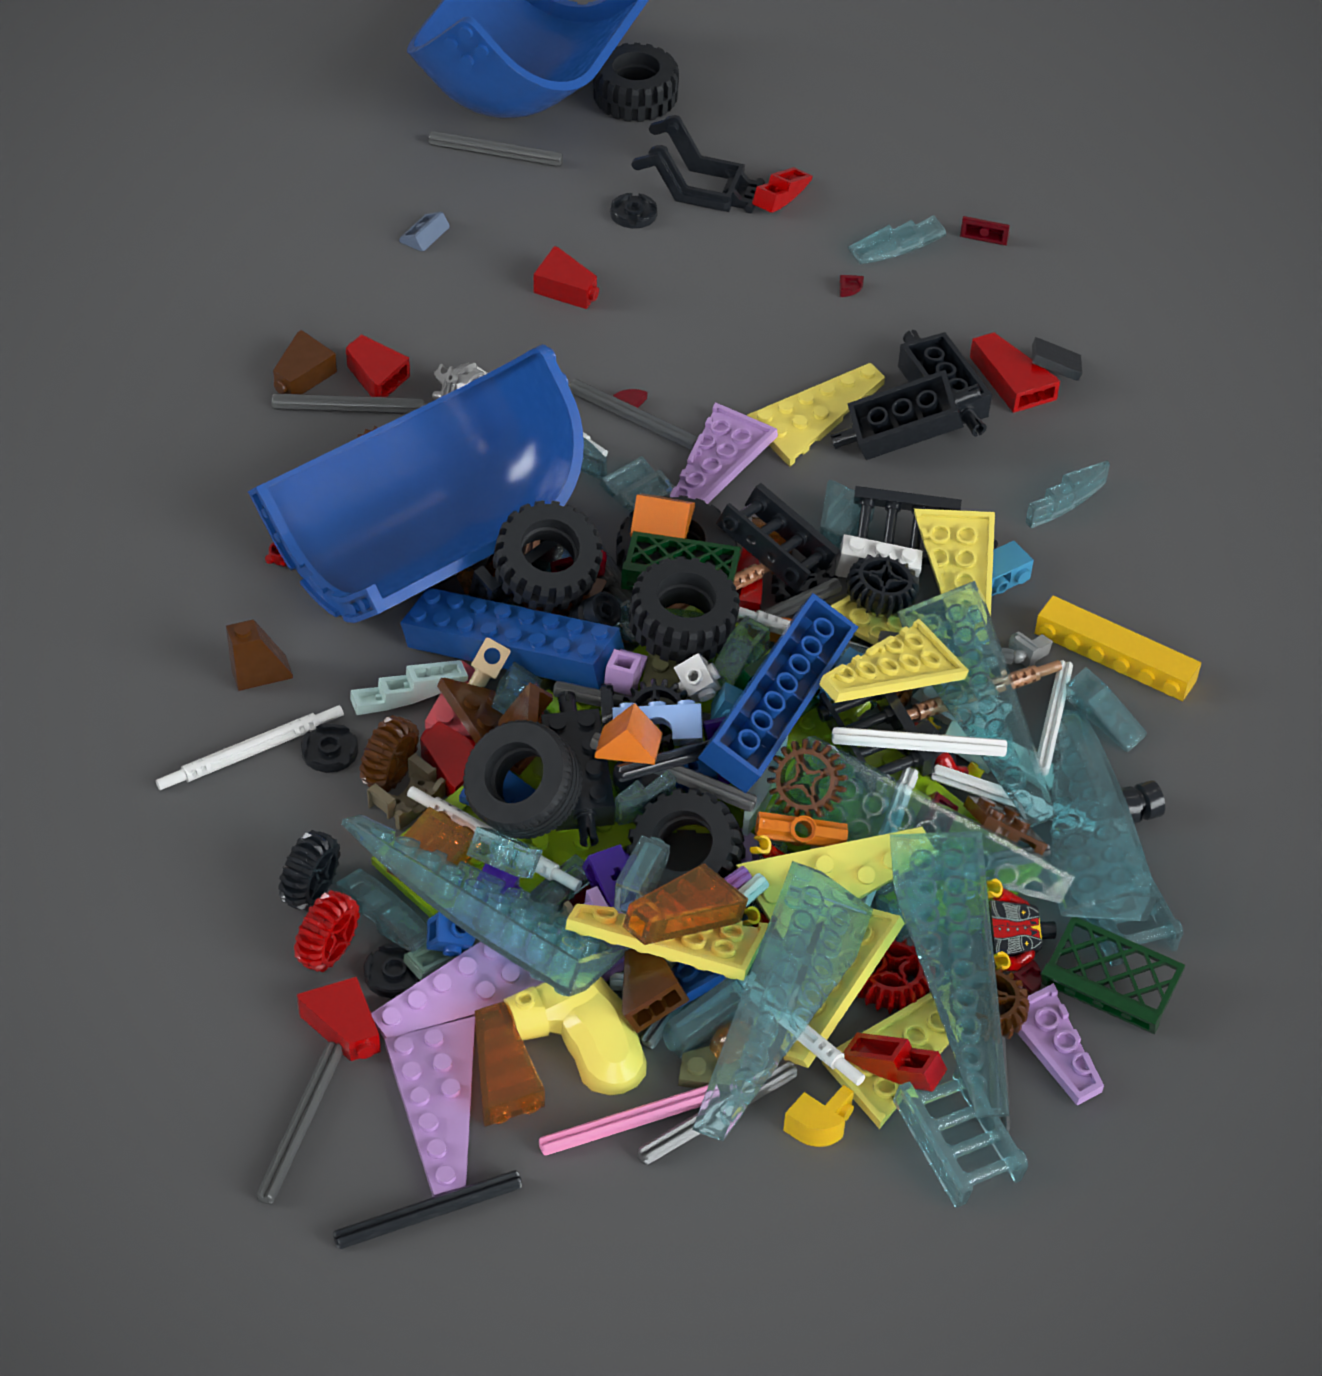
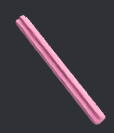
[539,1083,720,1155]

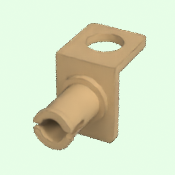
[468,638,511,688]

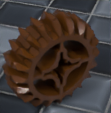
[359,715,419,793]
[767,739,848,818]
[945,964,1030,1044]

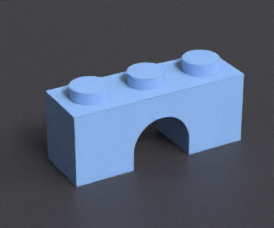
[612,700,703,746]

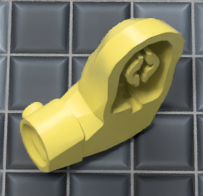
[503,970,647,1095]

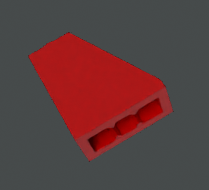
[533,246,599,309]
[346,334,410,397]
[420,720,476,797]
[297,976,381,1061]

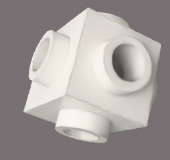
[674,653,721,703]

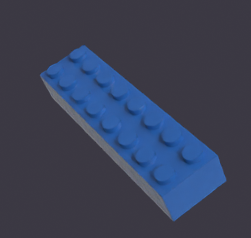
[400,588,625,690]
[698,593,858,794]

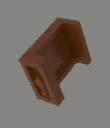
[498,682,553,775]

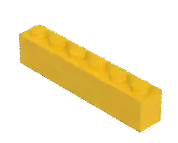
[1034,595,1202,702]

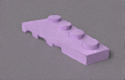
[1017,983,1104,1105]

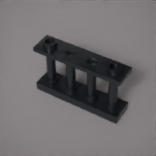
[716,483,841,593]
[854,486,962,568]
[816,692,935,798]

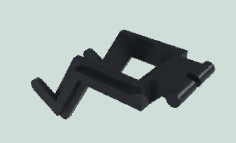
[631,115,765,213]

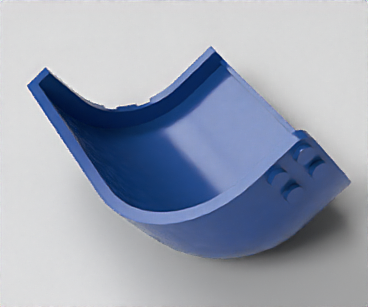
[407,0,649,118]
[248,344,584,623]

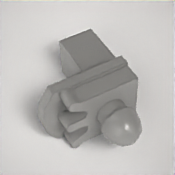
[1008,631,1053,667]

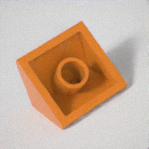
[631,493,695,539]
[595,703,662,765]

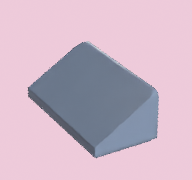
[399,212,450,251]

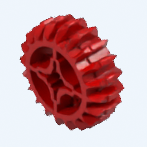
[294,890,360,973]
[857,939,933,1014]

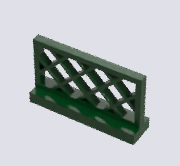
[621,531,741,590]
[1041,915,1185,1035]

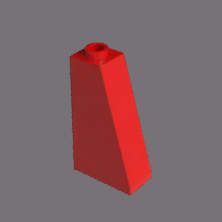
[970,332,1060,413]

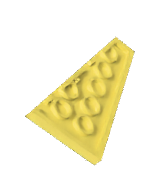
[747,363,885,467]

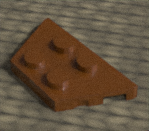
[437,677,509,743]
[963,795,1048,856]

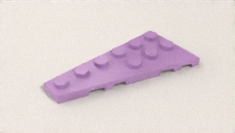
[670,402,778,504]
[371,915,565,1039]
[385,1016,475,1197]

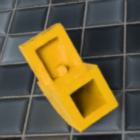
[783,1085,854,1147]

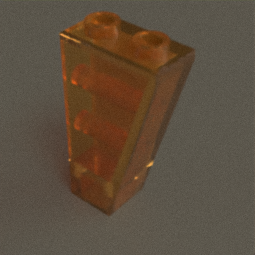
[622,863,748,945]
[475,1001,545,1127]

